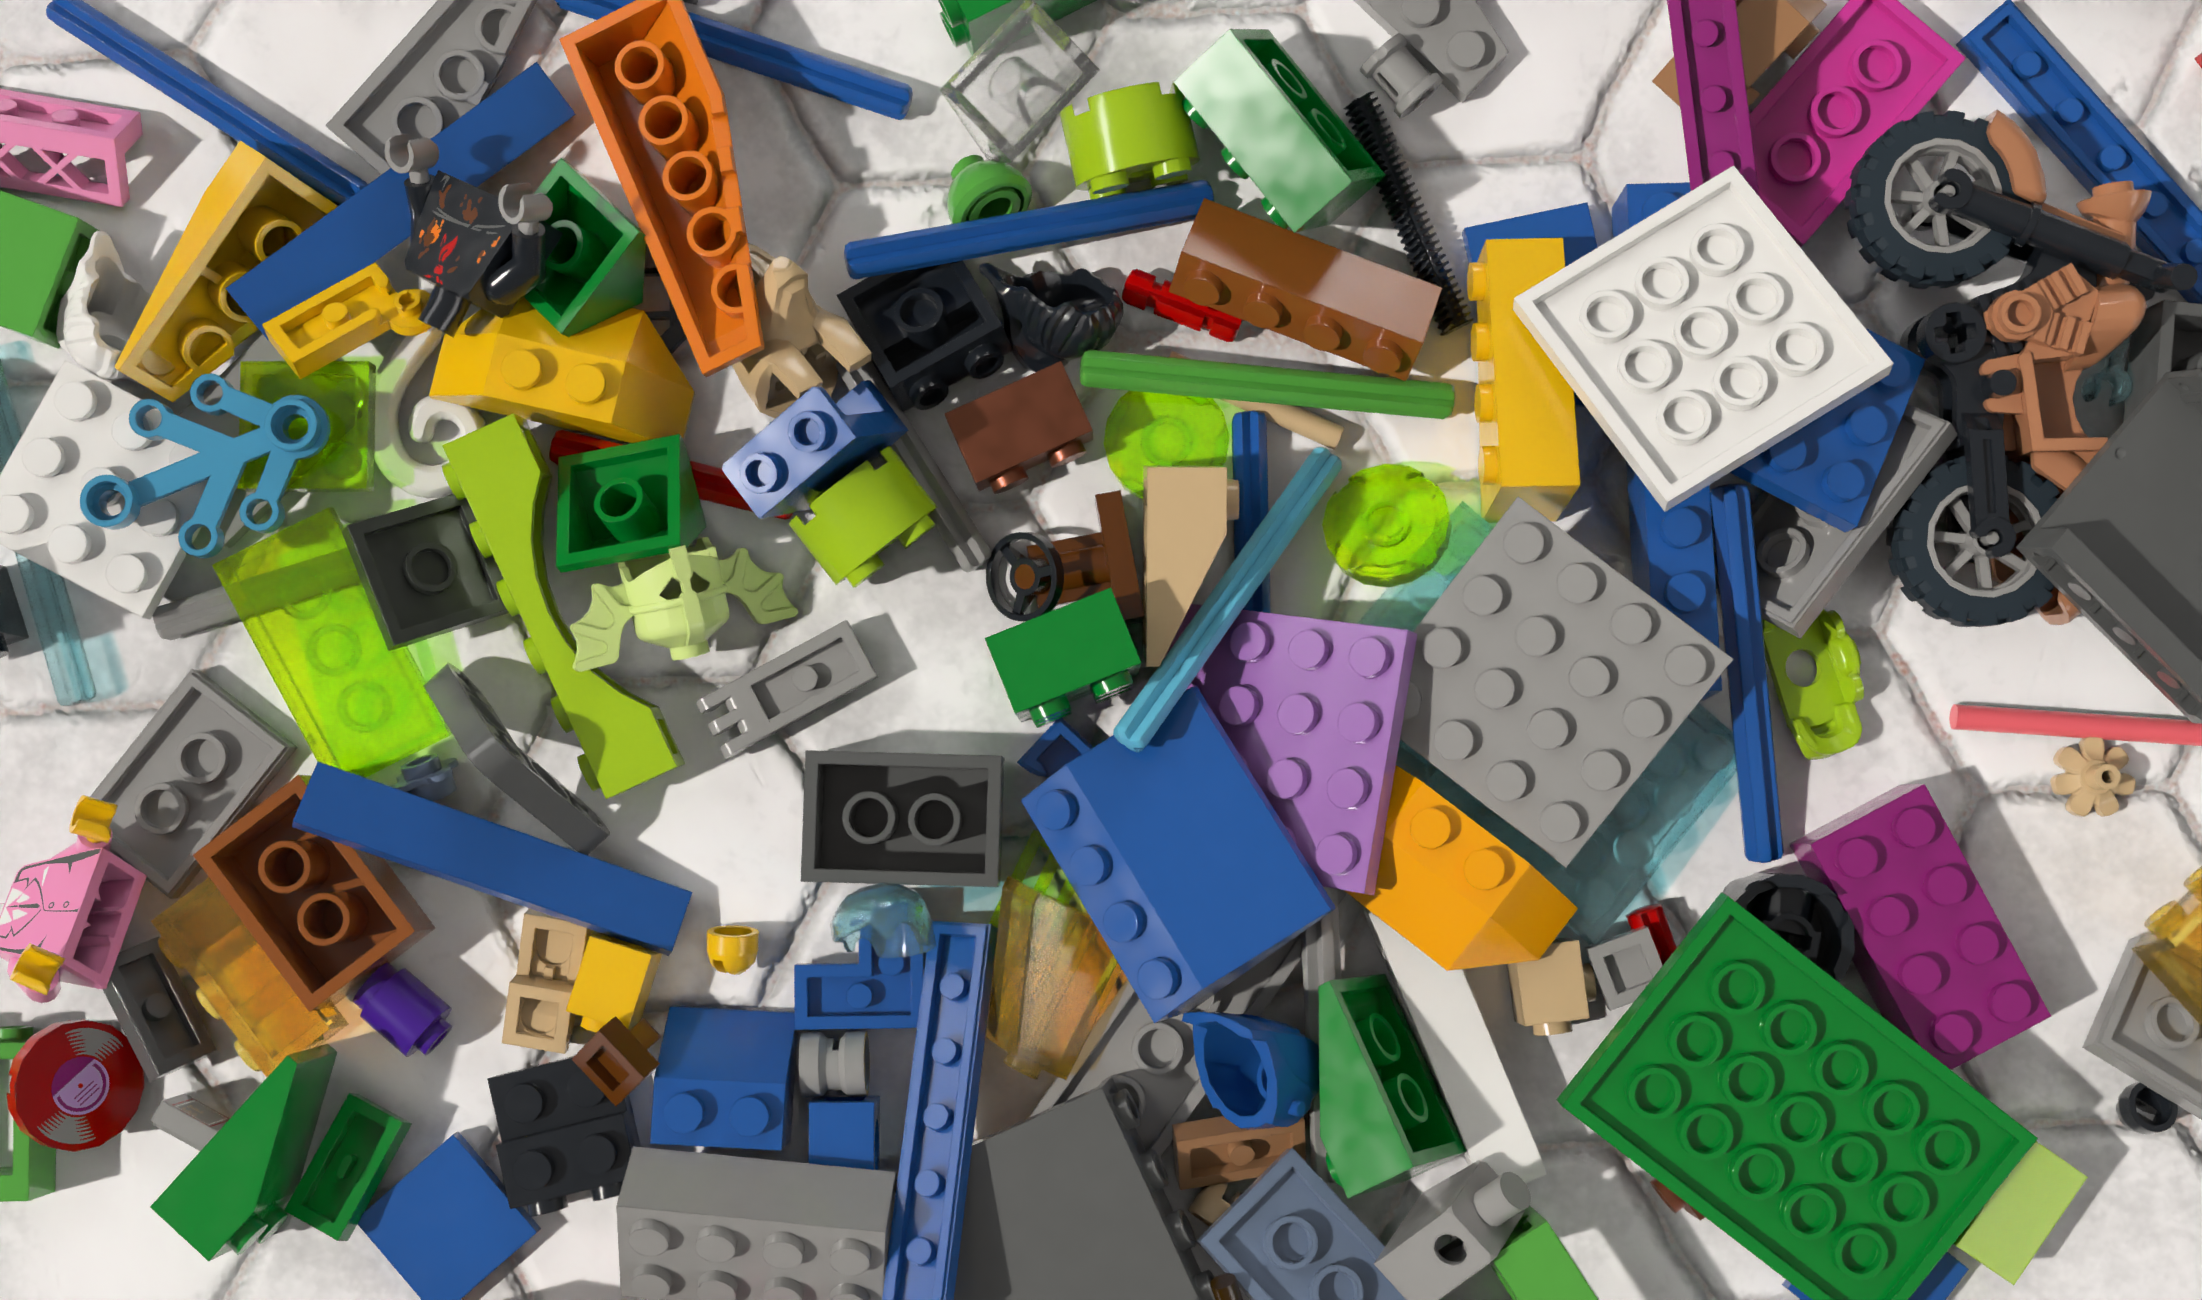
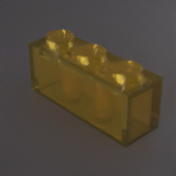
[151,877,349,1077]

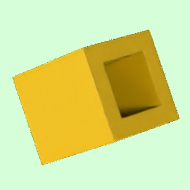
[566,933,662,1033]

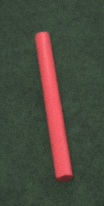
[1949,704,2202,746]

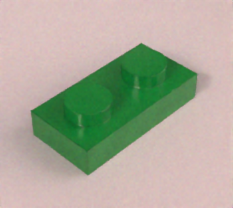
[284,1093,412,1241]

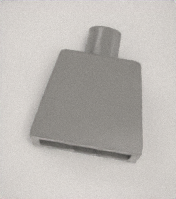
[1374,1160,1531,1300]

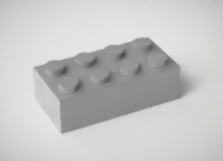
[616,1146,896,1300]

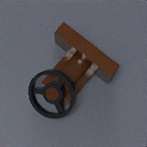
[986,490,1144,624]

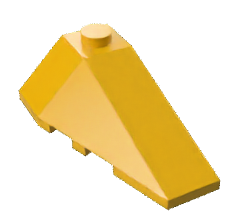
[114,141,338,403]

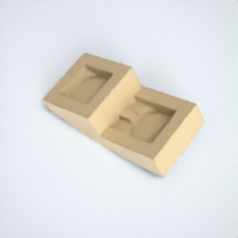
[502,908,591,1054]

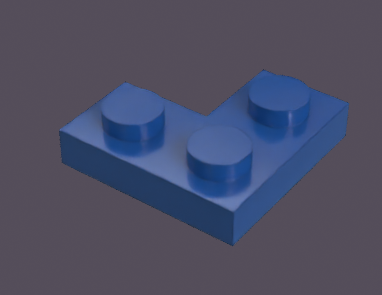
[794,897,925,1030]

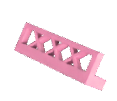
[0,89,143,207]

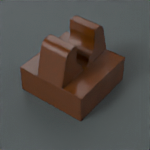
[572,1016,662,1106]

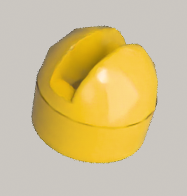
[707,925,759,975]

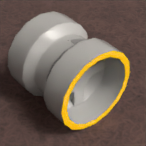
[799,1031,870,1098]

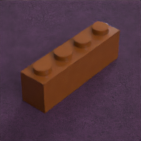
[1169,198,1442,381]

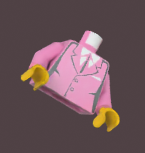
[0,795,147,1003]

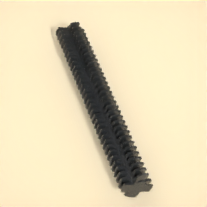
[1343,91,1474,336]

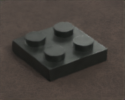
[342,494,509,651]

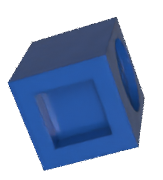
[808,1096,880,1170]

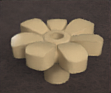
[2050,737,2136,817]

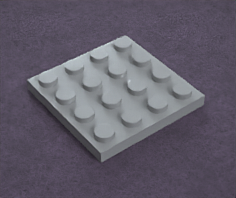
[1400,497,1733,868]

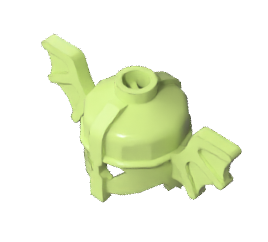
[570,537,798,672]

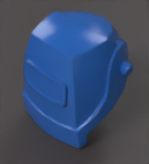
[1182,1012,1319,1130]

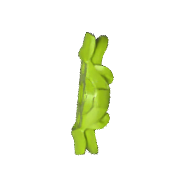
[1762,609,1864,760]

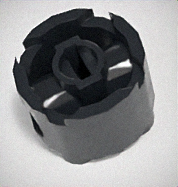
[1722,873,1855,982]

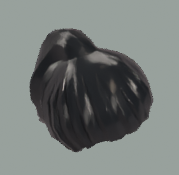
[979,262,1124,372]

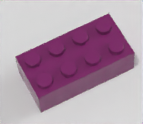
[1789,784,2051,1070]

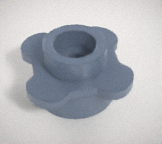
[391,754,459,802]

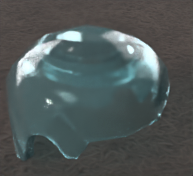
[830,883,936,958]

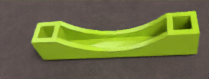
[442,413,685,799]

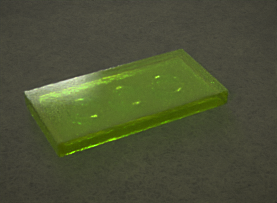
[212,507,452,778]

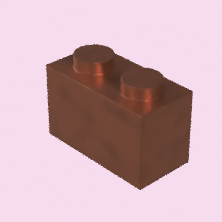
[944,361,1093,494]

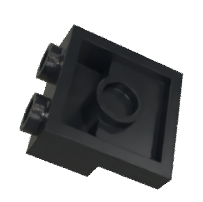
[836,260,1013,412]
[487,1056,641,1217]

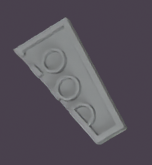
[325,0,537,175]
[1353,0,1509,103]

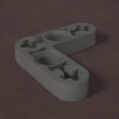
[424,663,610,855]

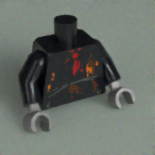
[384,134,563,338]

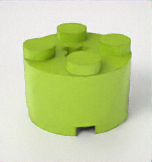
[1059,81,1200,200]
[789,446,938,588]

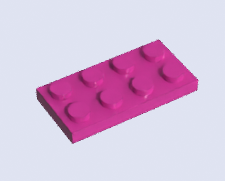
[1750,0,1966,247]

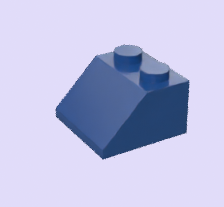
[650,1006,798,1151]

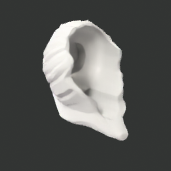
[56,231,151,380]

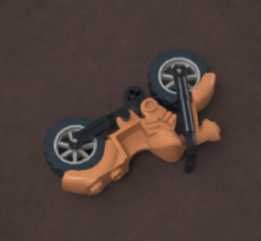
[1844,109,2198,627]

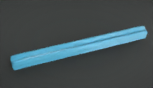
[1113,447,1342,752]

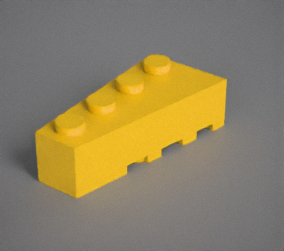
[1467,238,1580,523]

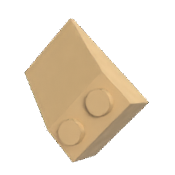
[1143,466,1239,667]

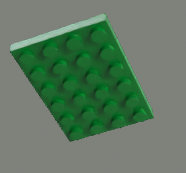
[1556,892,2038,1300]

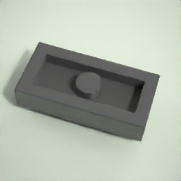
[103,936,217,1083]

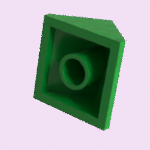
[523,158,646,337]
[556,434,707,573]

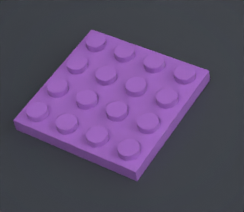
[1163,604,1417,895]

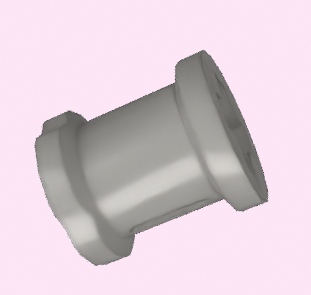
[1360,33,1443,119]

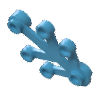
[80,374,330,559]

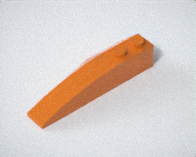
[559,0,765,378]

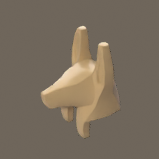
[731,243,872,419]

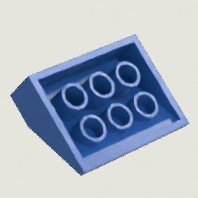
[1021,687,1336,1023]

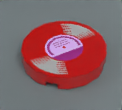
[7,1019,145,1152]

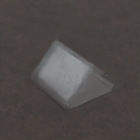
[940,0,1100,164]

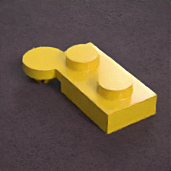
[262,263,432,380]

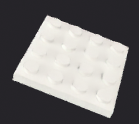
[1513,166,1894,512]

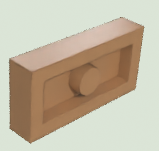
[1172,1116,1306,1190]

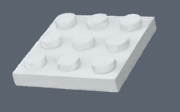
[0,360,208,620]

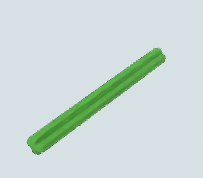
[1080,350,1455,419]

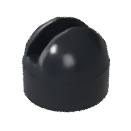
[2116,1082,2178,1134]

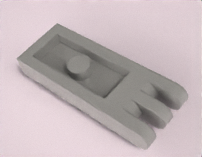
[696,620,878,759]

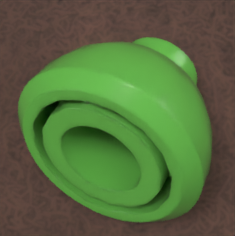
[947,155,1032,224]

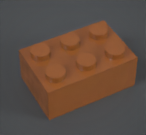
[193,775,435,1012]

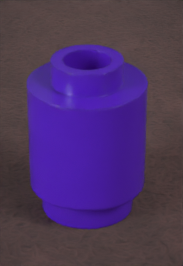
[352,962,452,1057]

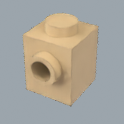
[1507,937,1596,1036]

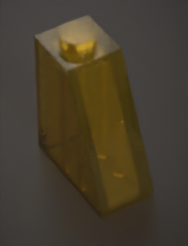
[986,876,1122,1080]

